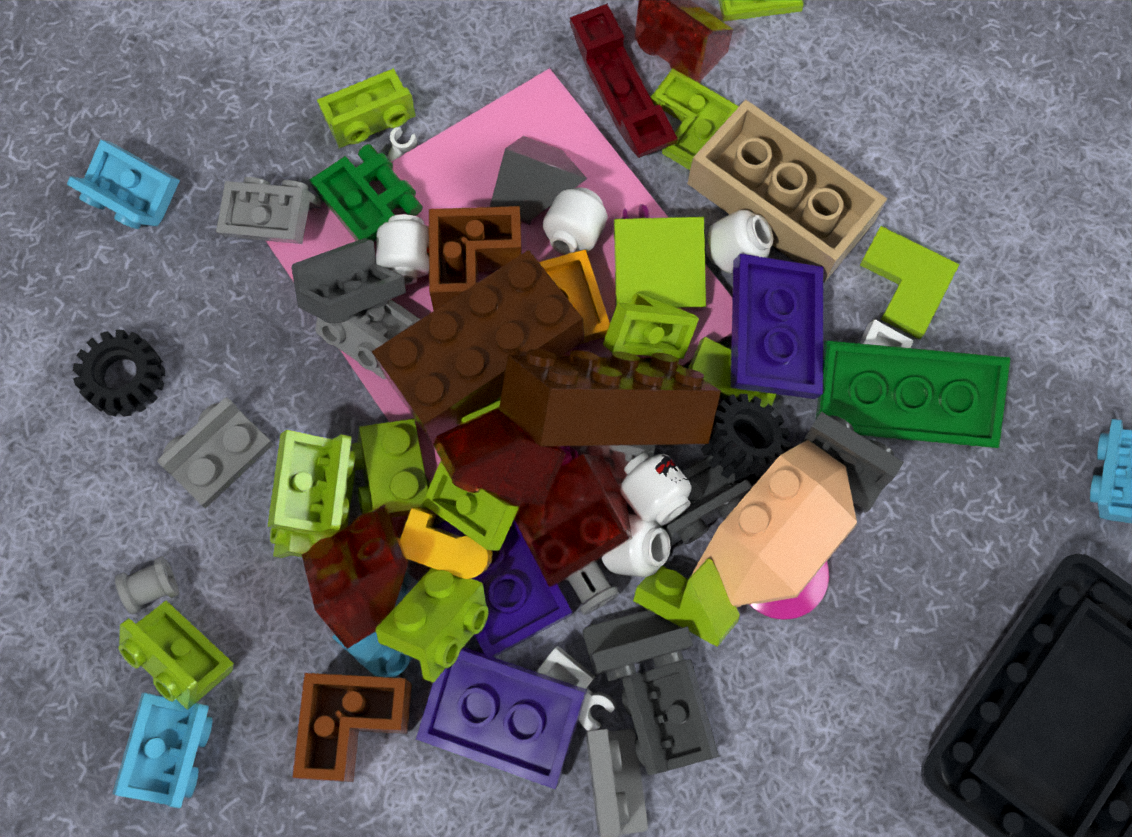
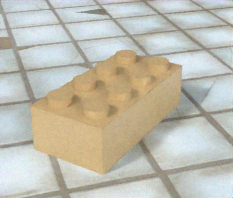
[687,99,888,283]

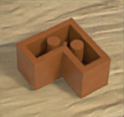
[429,206,522,311]
[292,673,412,782]

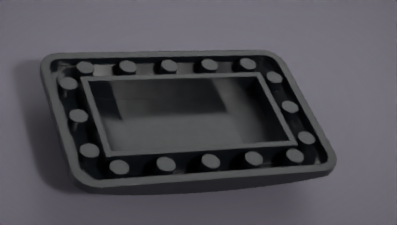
[921,553,1132,837]

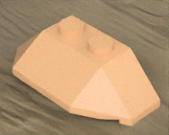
[690,440,857,607]

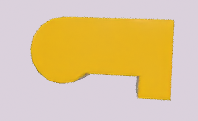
[395,507,493,579]

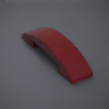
[570,4,678,158]

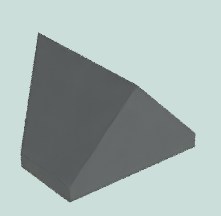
[490,136,587,225]

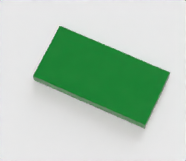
[816,340,1011,448]

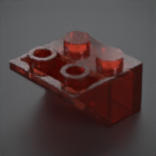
[635,0,733,83]
[433,407,566,507]
[510,454,633,587]
[302,505,408,649]

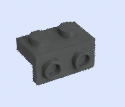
[291,238,406,323]
[801,412,904,513]
[663,455,753,546]
[583,610,693,681]
[622,659,719,776]

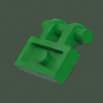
[310,144,423,242]

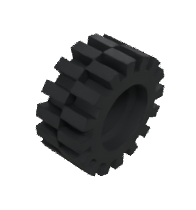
[73,330,165,417]
[701,393,791,483]

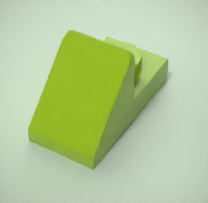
[603,293,699,359]
[422,461,519,550]
[633,558,740,647]

